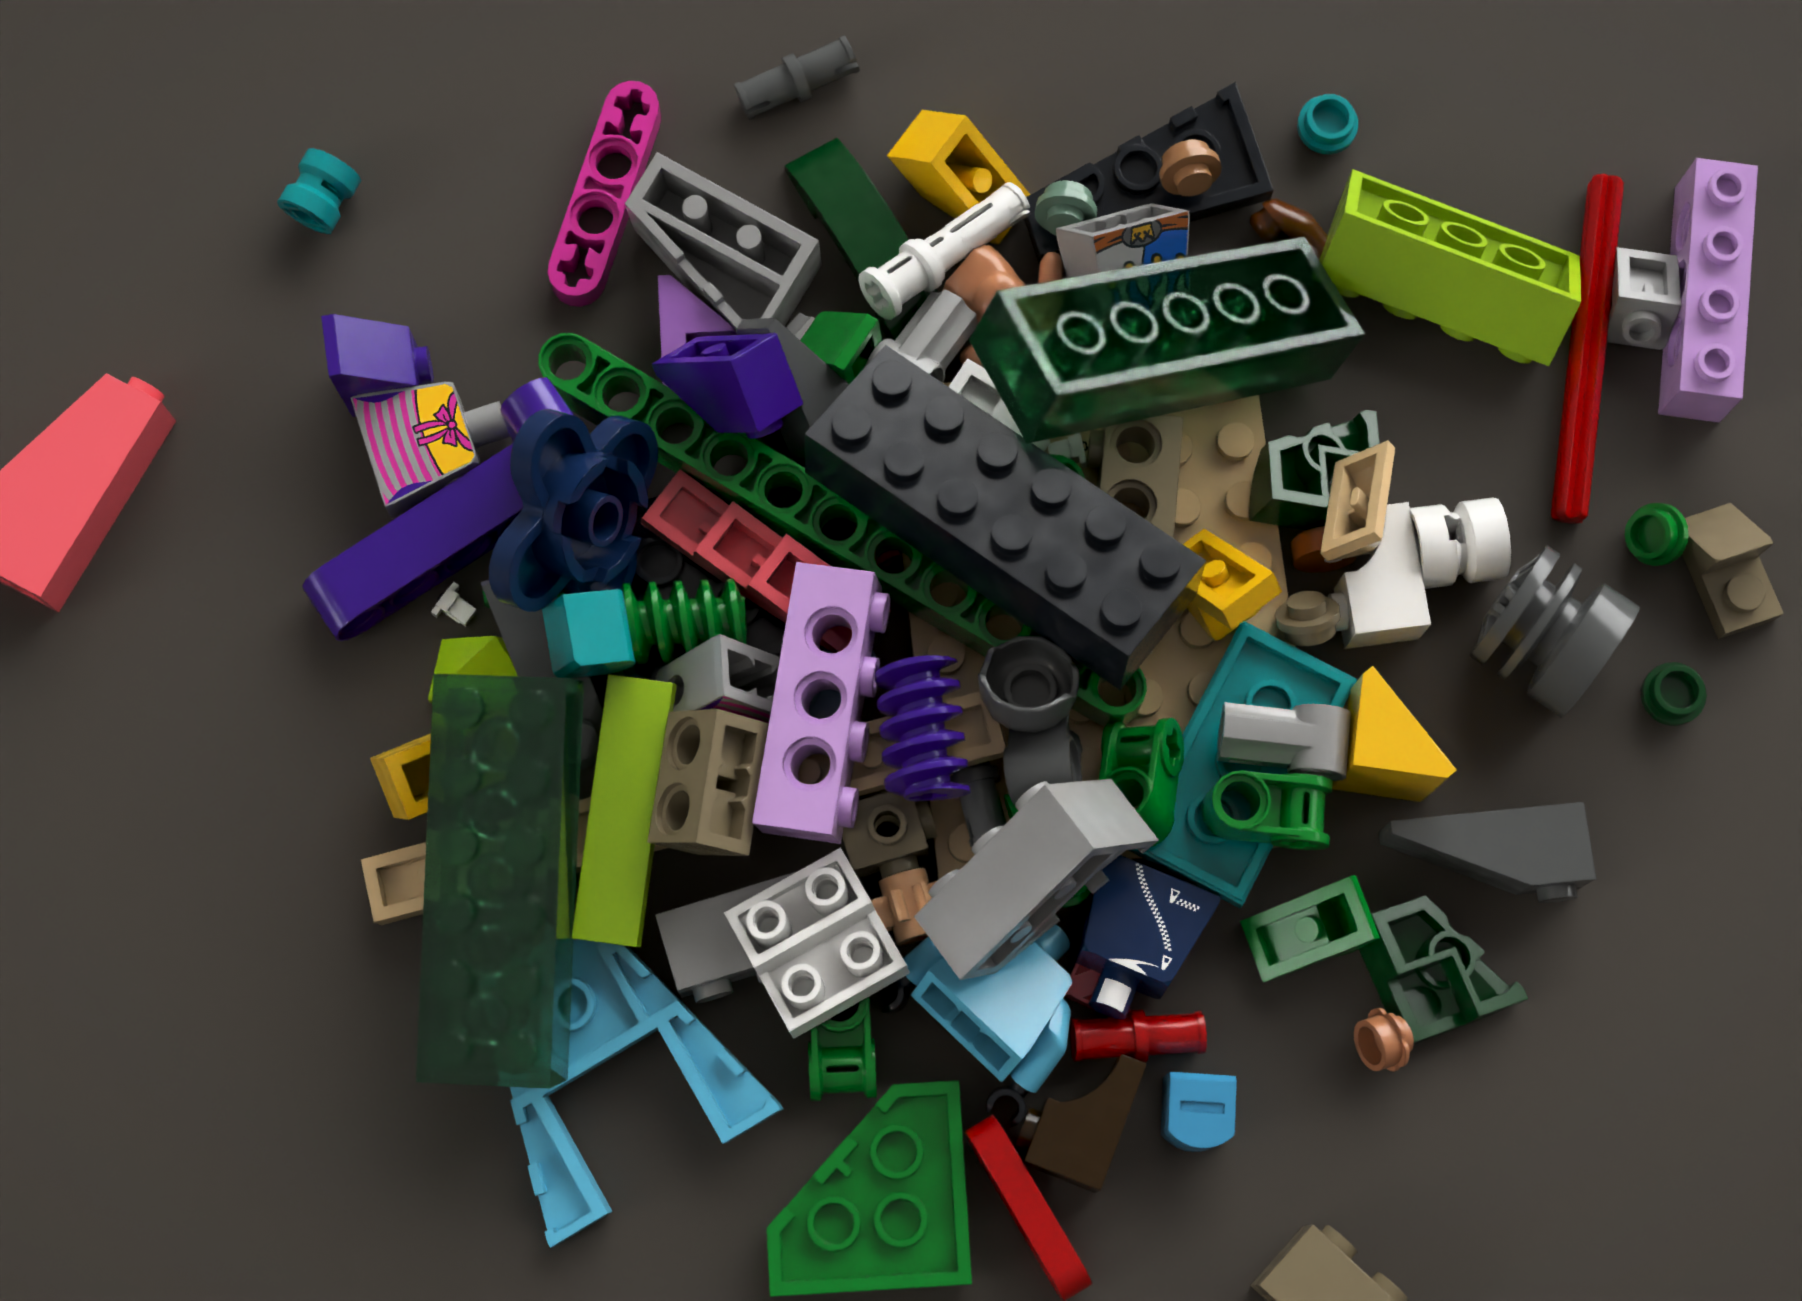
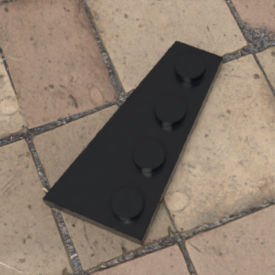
[1024,82,1274,264]

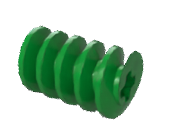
[620,578,747,664]

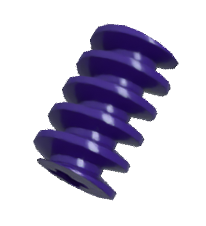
[874,655,971,801]

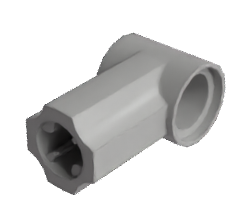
[864,289,978,383]
[1217,702,1351,781]

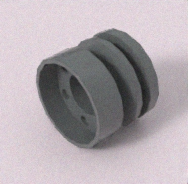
[1469,545,1640,718]

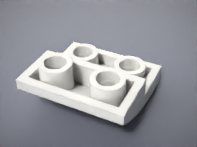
[724,847,910,1039]

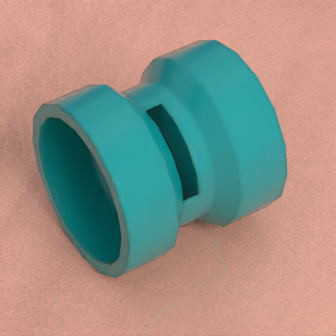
[277,148,362,234]

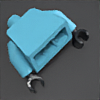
[881,924,1073,1127]

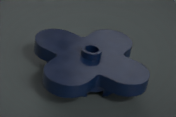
[489,409,658,612]

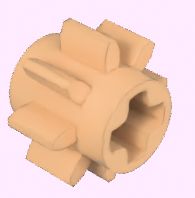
[871,868,938,945]

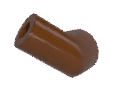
[1249,198,1328,269]

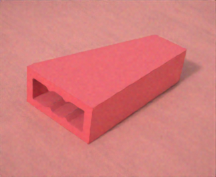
[0,373,176,613]

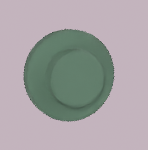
[1035,180,1097,236]

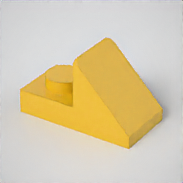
[1183,528,1283,641]

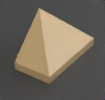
[1320,440,1395,561]

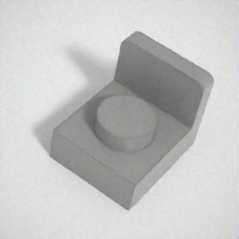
[1607,247,1681,350]

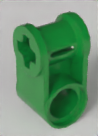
[1099,718,1184,847]
[1201,770,1333,850]
[808,997,877,1101]

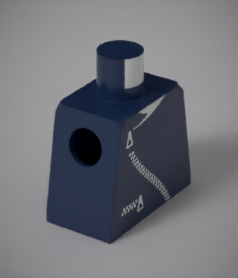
[1075,855,1221,1020]

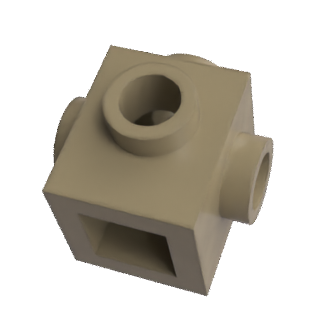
[842,789,938,879]

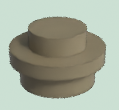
[1275,591,1341,646]

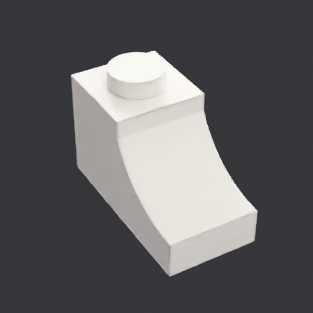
[1328,502,1431,649]

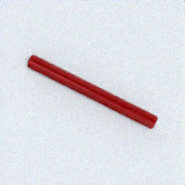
[1551,174,1624,524]

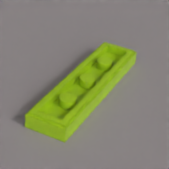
[571,674,677,947]

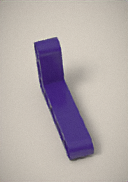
[302,377,575,641]

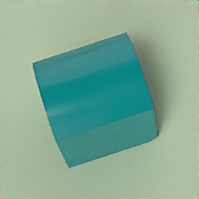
[542,589,635,680]

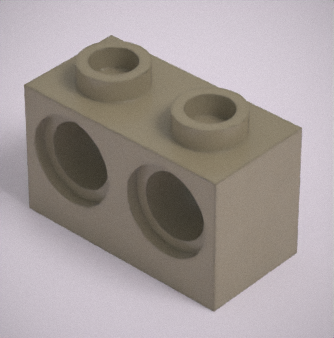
[1087,409,1183,538]
[647,709,769,856]

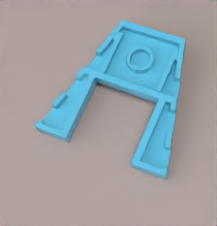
[479,925,784,1248]

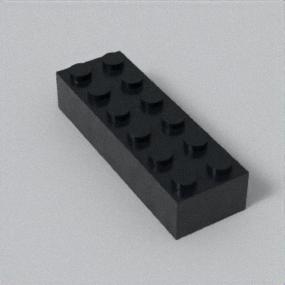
[805,345,1206,690]

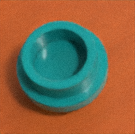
[1297,94,1359,154]

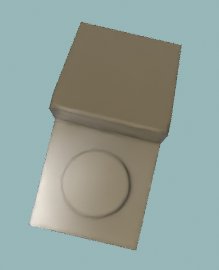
[1682,503,1784,639]

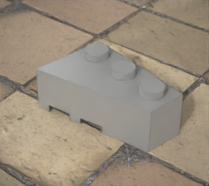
[625,152,822,335]
[914,779,1159,980]

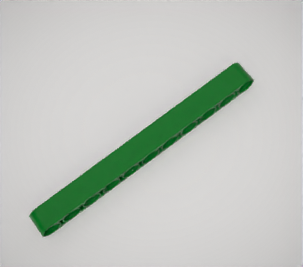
[538,333,1147,727]

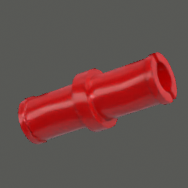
[1069,1009,1207,1062]

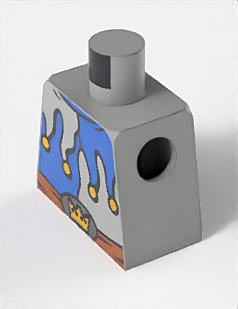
[1056,203,1190,358]

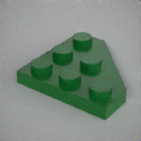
[767,1080,972,1297]

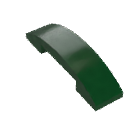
[784,138,938,340]

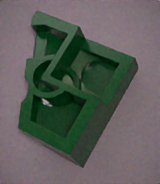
[1249,410,1380,530]
[1359,895,1528,1045]

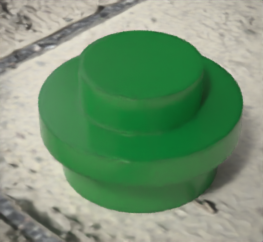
[1624,503,1689,566]

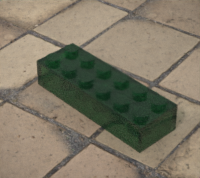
[969,237,1365,444]
[416,674,584,1089]

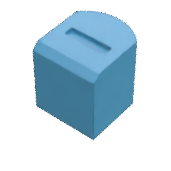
[1160,1072,1237,1152]

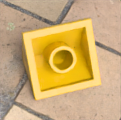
[1332,666,1457,802]

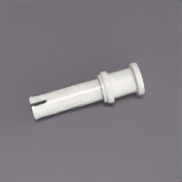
[858,182,1030,320]

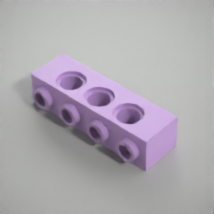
[1658,158,1758,422]
[752,562,890,844]

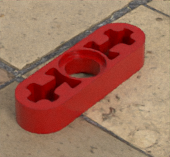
[964,1114,1093,1301]

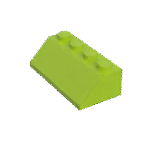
[1316,169,1581,366]

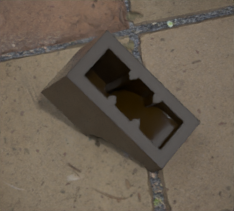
[1015,1054,1147,1193]

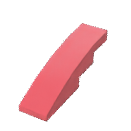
[641,469,890,653]

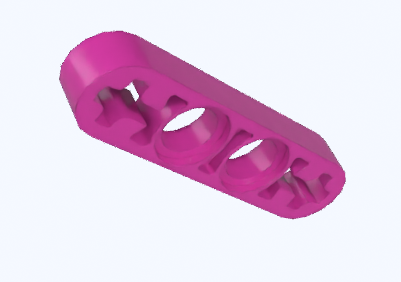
[547,81,661,307]

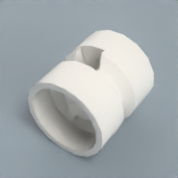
[1410,497,1511,589]

